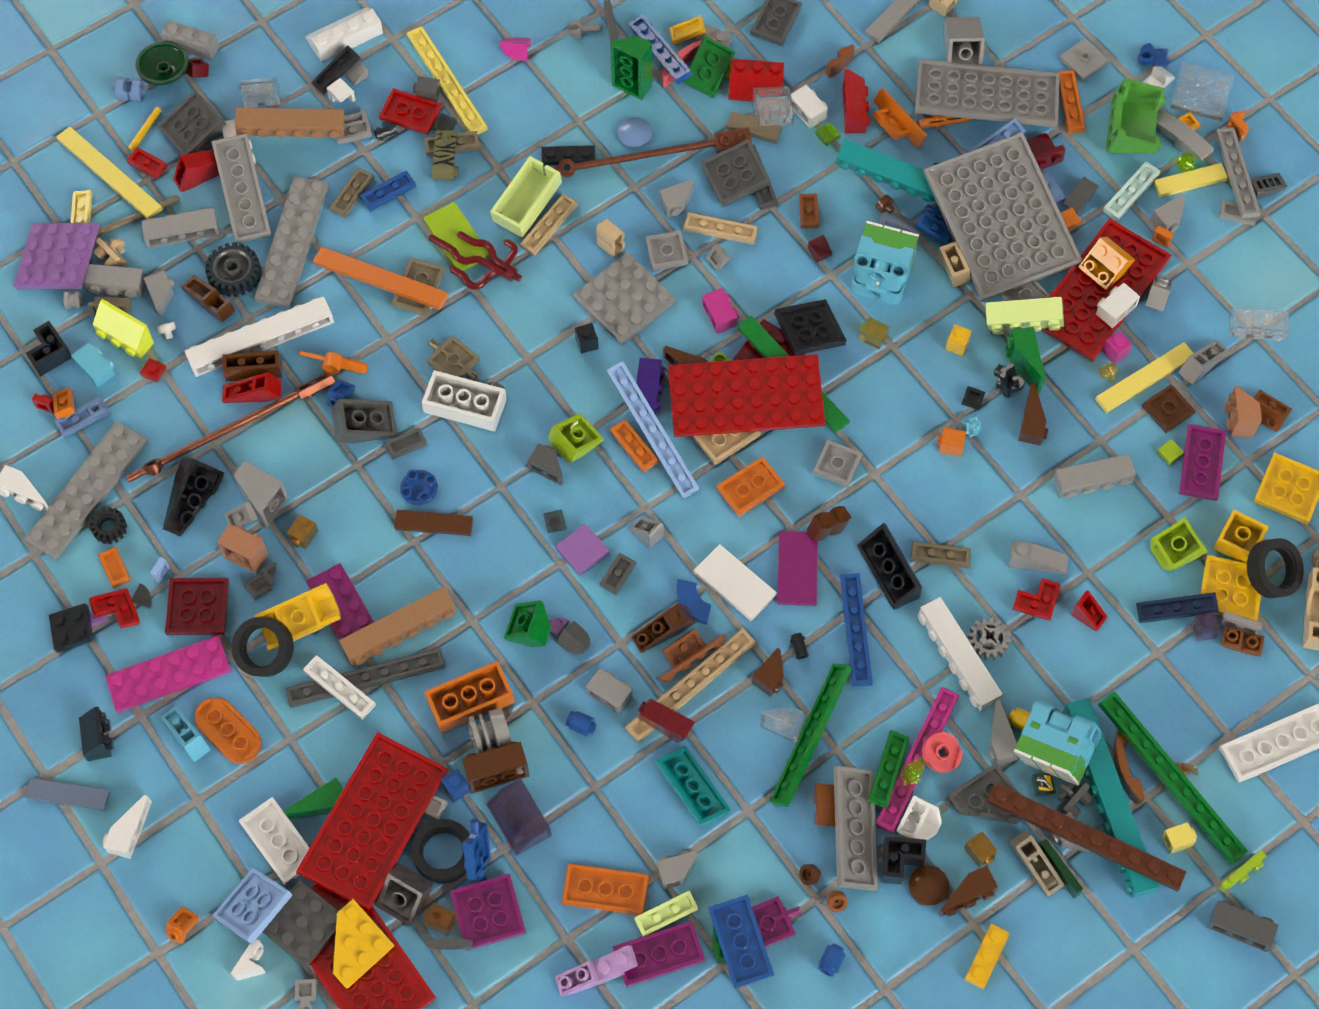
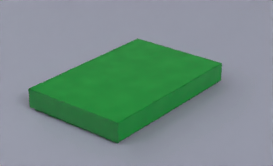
[683,36,735,98]

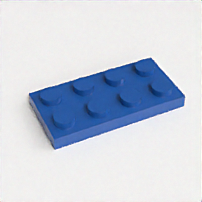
[708,894,774,989]

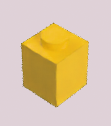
[945,324,972,356]

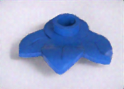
[1137,43,1171,67]

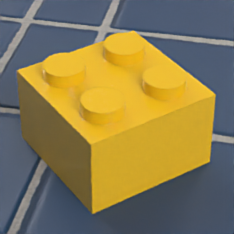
[1213,509,1269,564]

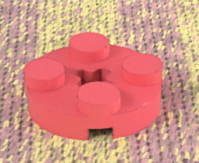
[922,732,963,773]

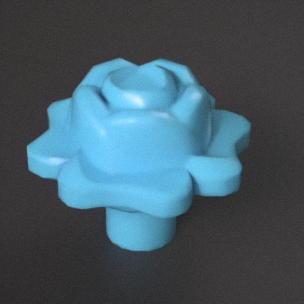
[962,415,982,438]

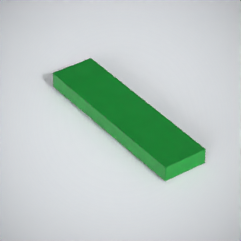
[867,730,909,809]

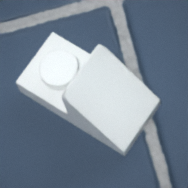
[1143,66,1175,88]
[230,939,266,981]

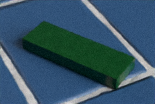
[1039,839,1083,898]

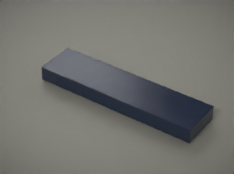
[1136,592,1219,623]

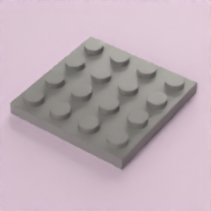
[573,252,676,346]

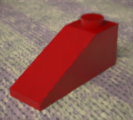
[222,372,282,403]

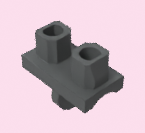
[1055,783,1093,818]

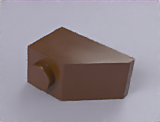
[752,647,784,697]

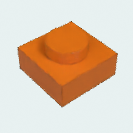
[1151,225,1174,249]

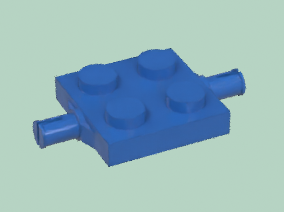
[462,818,491,882]

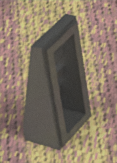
[1250,173,1288,200]

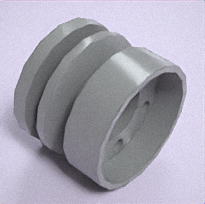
[468,708,512,754]

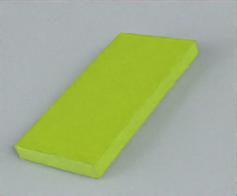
[423,201,490,272]

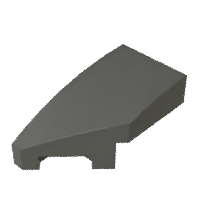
[244,562,277,600]

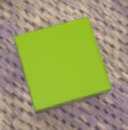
[1156,439,1184,466]

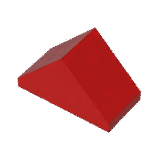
[1071,590,1108,631]

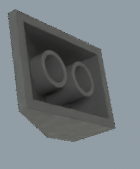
[331,399,397,443]

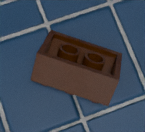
[462,741,530,794]

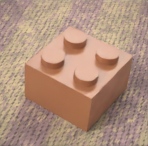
[217,523,269,574]

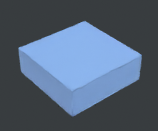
[150,557,170,583]

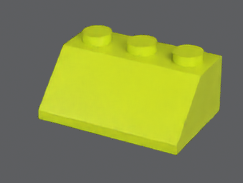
[93,299,154,359]

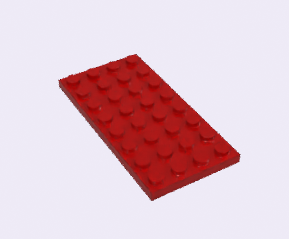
[1041,218,1172,362]
[668,354,825,438]
[296,732,448,911]
[310,884,437,1009]

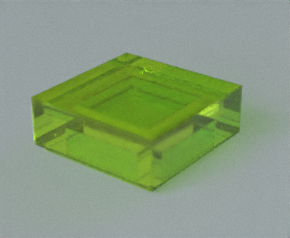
[816,122,841,146]

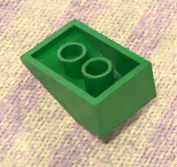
[1005,327,1045,394]

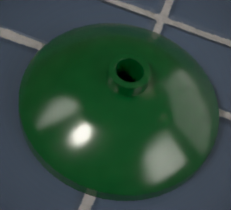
[135,41,189,85]

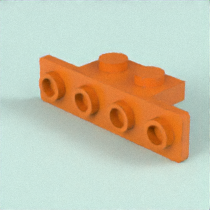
[873,88,927,148]

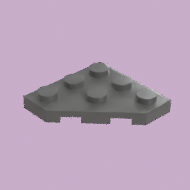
[947,763,1023,824]

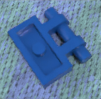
[914,204,951,246]

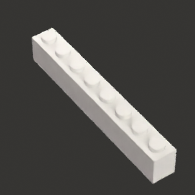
[185,296,334,377]

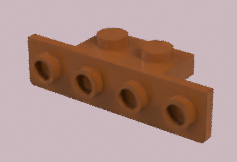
[656,629,726,682]

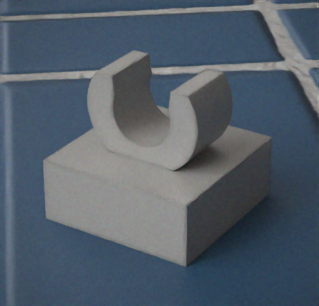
[706,244,731,271]

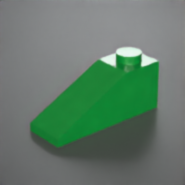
[284,778,344,820]

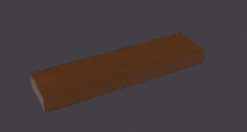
[394,510,473,536]

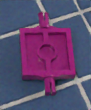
[752,896,802,948]

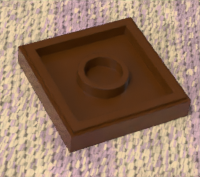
[1142,384,1196,433]

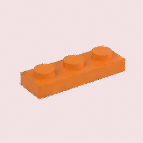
[610,419,659,473]

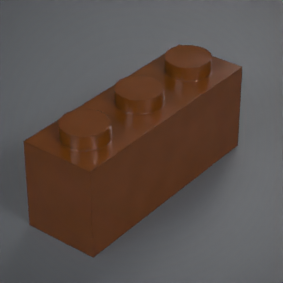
[222,350,282,382]

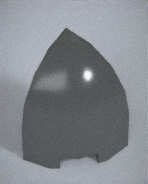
[556,621,590,654]

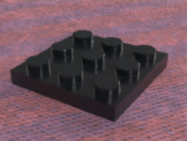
[774,299,847,356]

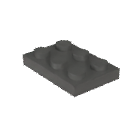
[750,0,802,46]

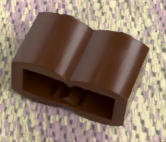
[807,506,851,541]

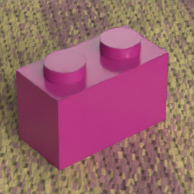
[702,288,739,334]

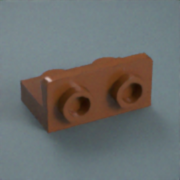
[1253,390,1292,432]

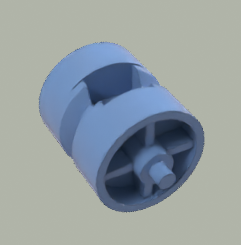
[112,77,148,102]

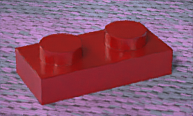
[127,147,167,180]

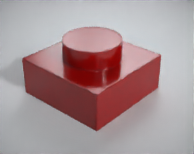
[140,358,166,383]
[32,394,54,414]

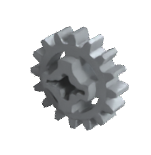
[967,618,1011,660]

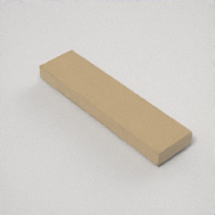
[520,194,578,256]
[684,212,758,245]

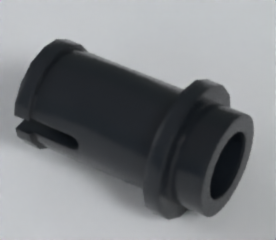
[374,123,398,141]
[790,633,809,659]

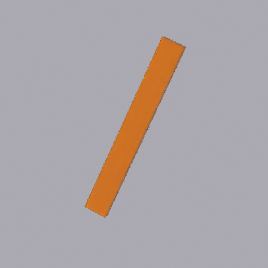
[313,247,449,310]

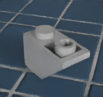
[1145,276,1172,311]
[657,850,697,890]

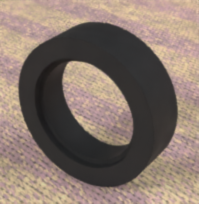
[1247,538,1304,598]
[231,617,294,677]
[411,819,470,884]

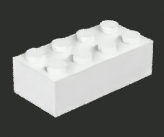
[422,370,507,432]

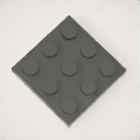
[157,90,227,155]
[700,139,771,207]
[262,880,339,968]

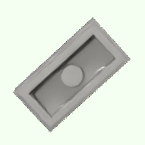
[345,60,369,86]

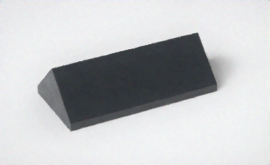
[857,523,922,609]

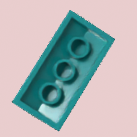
[654,746,731,826]

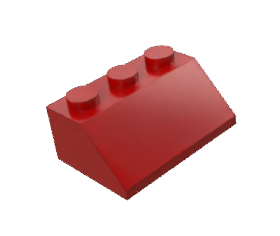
[728,58,784,104]
[842,69,870,134]

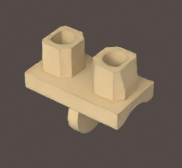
[93,237,128,267]

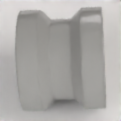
[63,290,83,309]

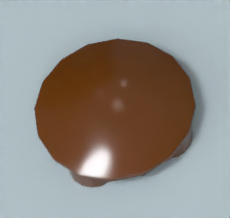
[908,865,950,906]

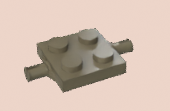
[427,336,480,381]

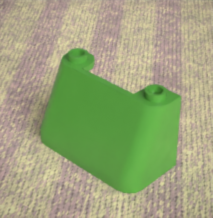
[1106,78,1166,154]

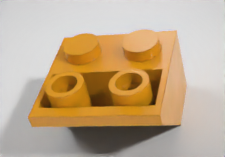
[1079,237,1135,290]

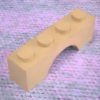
[1302,567,1319,650]

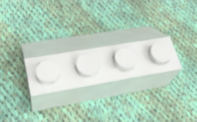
[305,7,383,63]

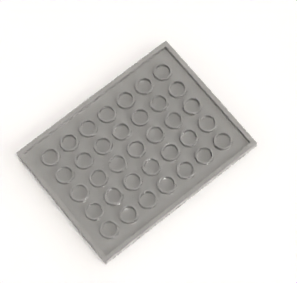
[923,132,1082,301]

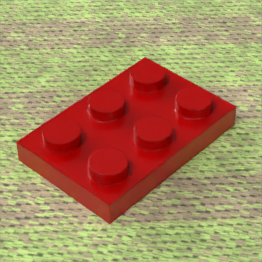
[379,88,442,135]

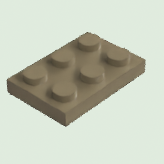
[391,258,445,317]

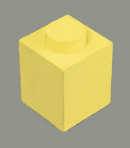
[1161,822,1197,854]

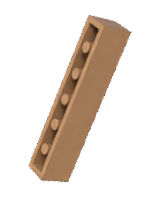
[235,108,345,138]
[339,587,457,666]

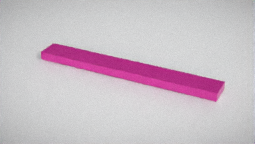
[875,687,960,834]

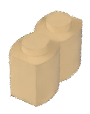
[596,219,625,258]

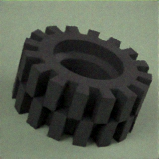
[89,507,127,544]

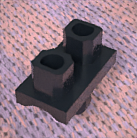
[994,363,1025,398]

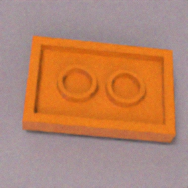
[716,456,785,517]

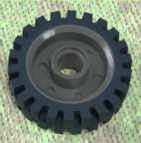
[205,242,261,297]

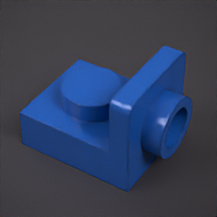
[327,379,355,407]

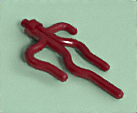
[428,231,522,290]

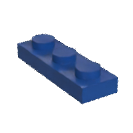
[360,170,416,212]

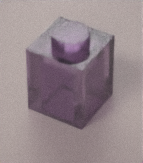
[1192,612,1221,642]

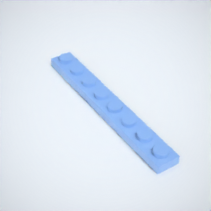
[606,361,700,499]

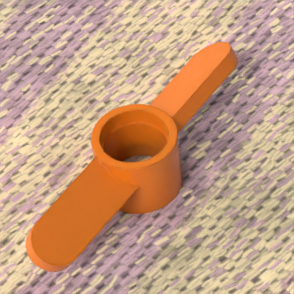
[299,350,368,374]

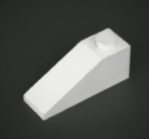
[103,795,152,859]

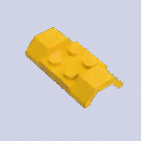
[254,583,341,651]

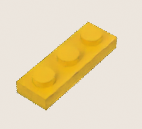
[965,923,1010,989]

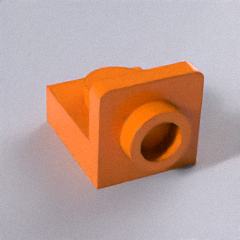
[1226,109,1249,142]
[165,906,199,944]

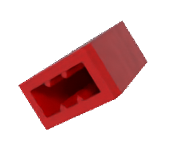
[173,150,219,192]

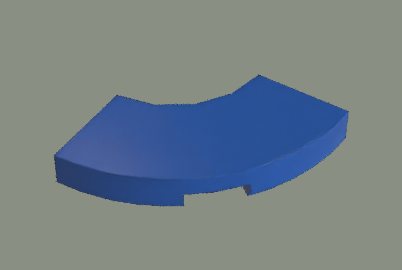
[677,579,711,625]

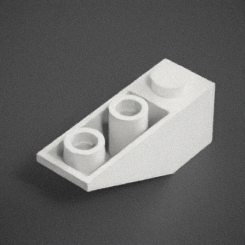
[0,465,49,511]

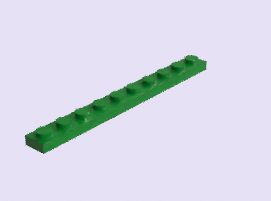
[1098,691,1248,865]

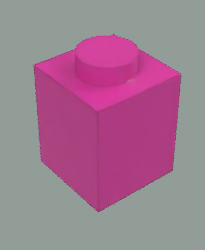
[1102,331,1132,364]

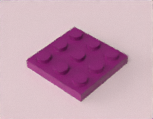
[450,873,526,951]

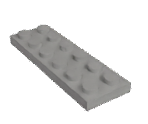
[212,133,272,244]
[834,766,878,891]

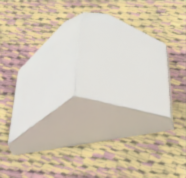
[896,795,942,840]

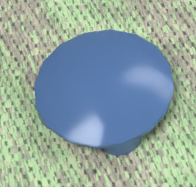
[617,117,652,149]

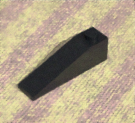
[163,457,224,537]

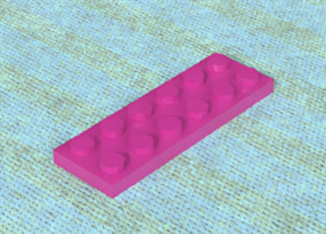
[105,635,231,713]

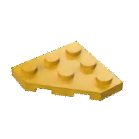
[333,899,395,989]

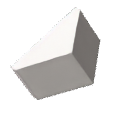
[629,516,664,549]

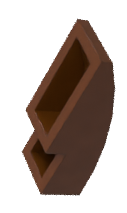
[181,275,236,323]

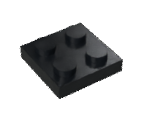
[49,603,94,653]

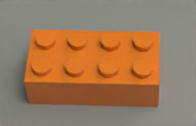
[424,661,515,734]

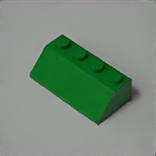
[610,36,653,100]

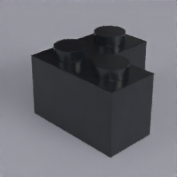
[26,321,72,377]
[881,836,926,884]

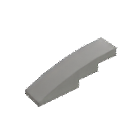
[1156,108,1214,161]

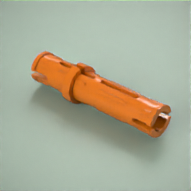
[917,115,972,129]

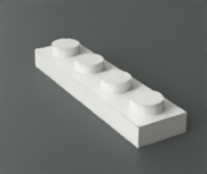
[303,655,376,720]

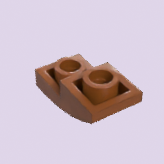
[826,44,855,79]
[1221,626,1264,657]
[814,783,835,827]

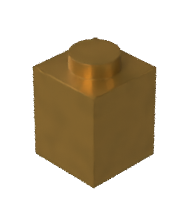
[287,514,318,549]
[964,831,998,867]

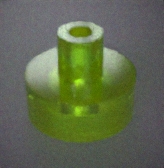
[1177,153,1196,172]

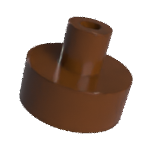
[876,194,895,213]
[799,864,821,885]

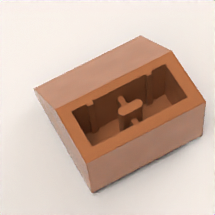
[1224,386,1262,437]

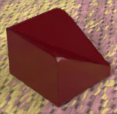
[185,59,209,78]
[808,235,833,262]

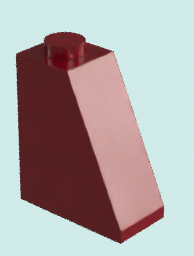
[637,698,695,743]

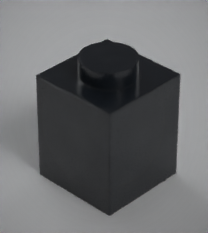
[575,323,599,354]

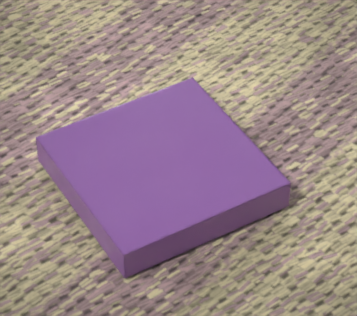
[555,524,610,576]

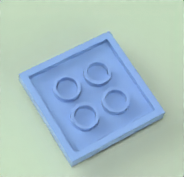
[212,868,292,945]

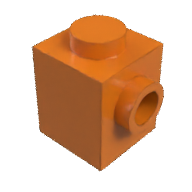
[936,427,966,456]

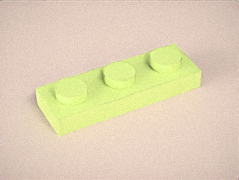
[633,890,698,937]

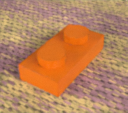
[53,387,75,419]

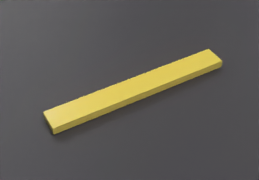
[406,26,488,134]
[56,127,163,219]

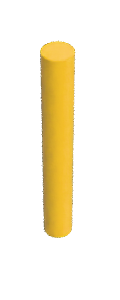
[128,107,162,152]

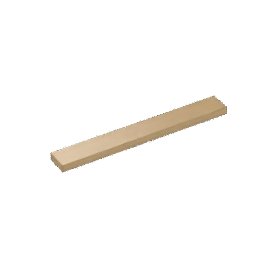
[625,628,756,743]

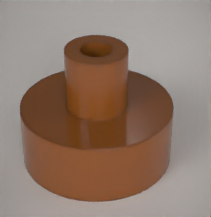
[826,890,848,912]

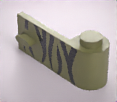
[432,130,459,181]

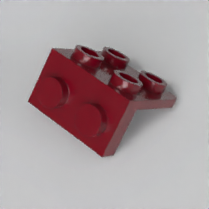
[1027,133,1066,170]

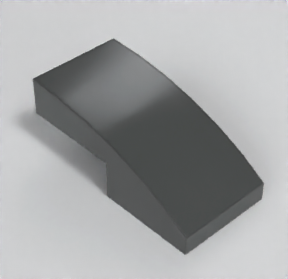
[1063,177,1099,215]

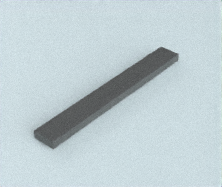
[286,648,445,708]

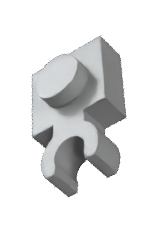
[295,979,317,1009]

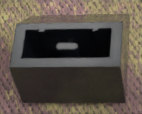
[79,706,114,762]

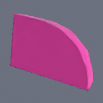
[500,37,531,61]

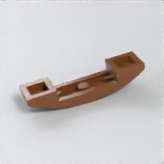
[1113,729,1144,805]

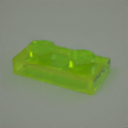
[901,757,926,786]

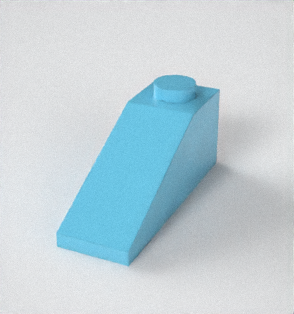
[160,706,210,762]

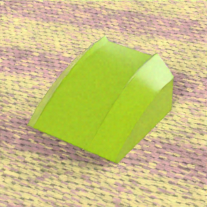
[548,413,604,462]
[1150,517,1208,571]

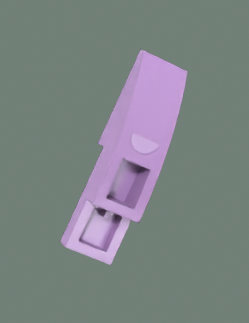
[555,945,638,997]

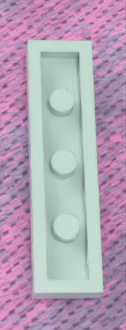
[1102,161,1160,221]

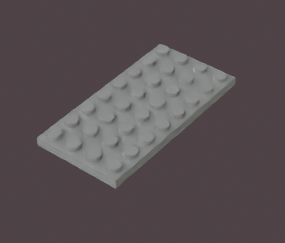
[915,59,1060,128]

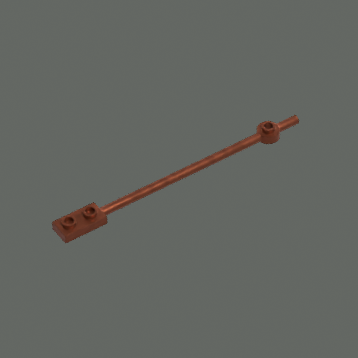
[545,127,752,178]
[126,372,335,483]

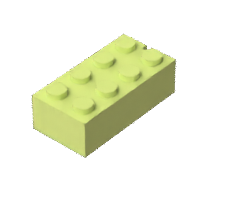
[490,156,562,238]
[986,297,1064,335]

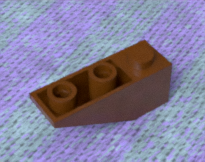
[631,603,696,653]
[939,866,998,917]

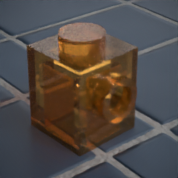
[423,903,457,936]

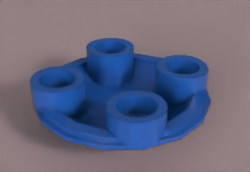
[400,469,438,505]

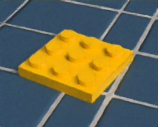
[1253,452,1319,525]
[1200,555,1261,622]

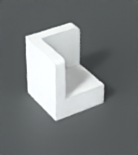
[327,78,355,102]

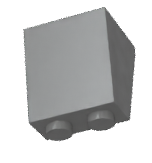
[943,17,985,65]
[234,461,288,528]

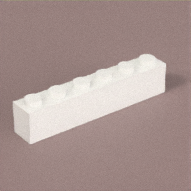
[918,597,1003,712]

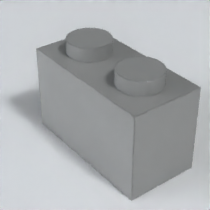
[586,668,632,715]

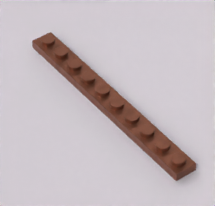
[986,783,1187,892]

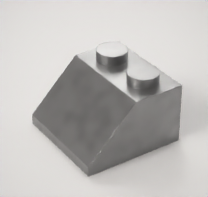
[375,863,434,926]

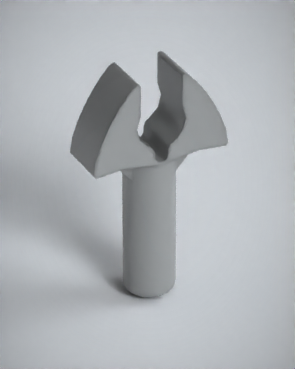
[568,19,602,39]

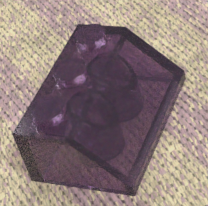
[486,778,552,856]

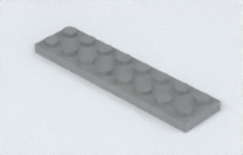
[254,176,329,308]
[24,421,148,560]

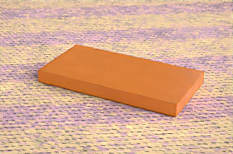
[562,863,649,915]

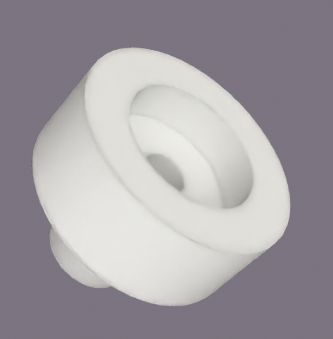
[156,321,176,339]

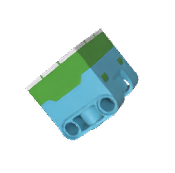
[851,221,919,304]
[1014,699,1102,786]

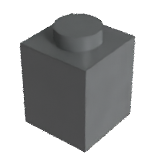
[413,76,441,102]

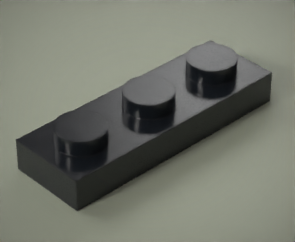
[311,45,361,95]
[541,145,595,166]

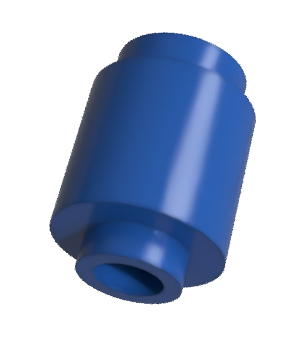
[565,711,597,737]
[818,943,846,977]

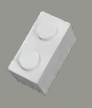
[789,85,828,129]
[1096,283,1140,328]

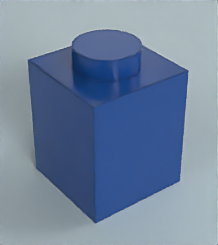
[441,768,471,802]

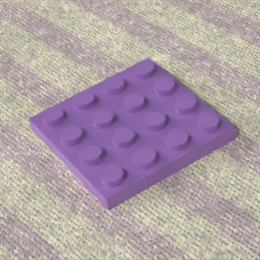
[13,222,100,289]

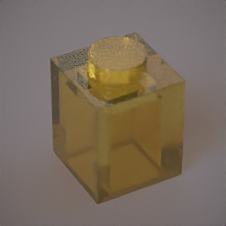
[859,317,889,349]

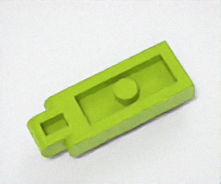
[1219,850,1267,892]

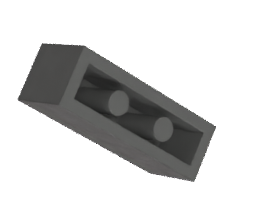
[1207,900,1279,952]

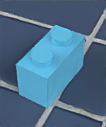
[71,342,115,388]

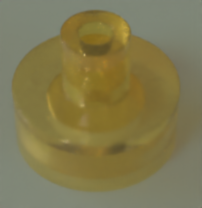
[1098,362,1118,382]

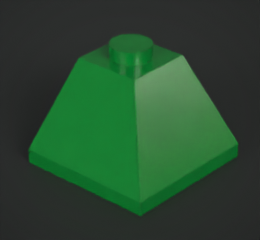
[503,600,551,647]

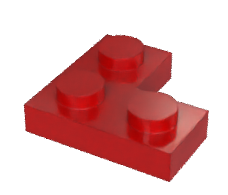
[1012,578,1061,621]
[89,588,140,629]

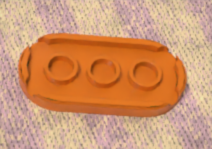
[195,698,262,764]

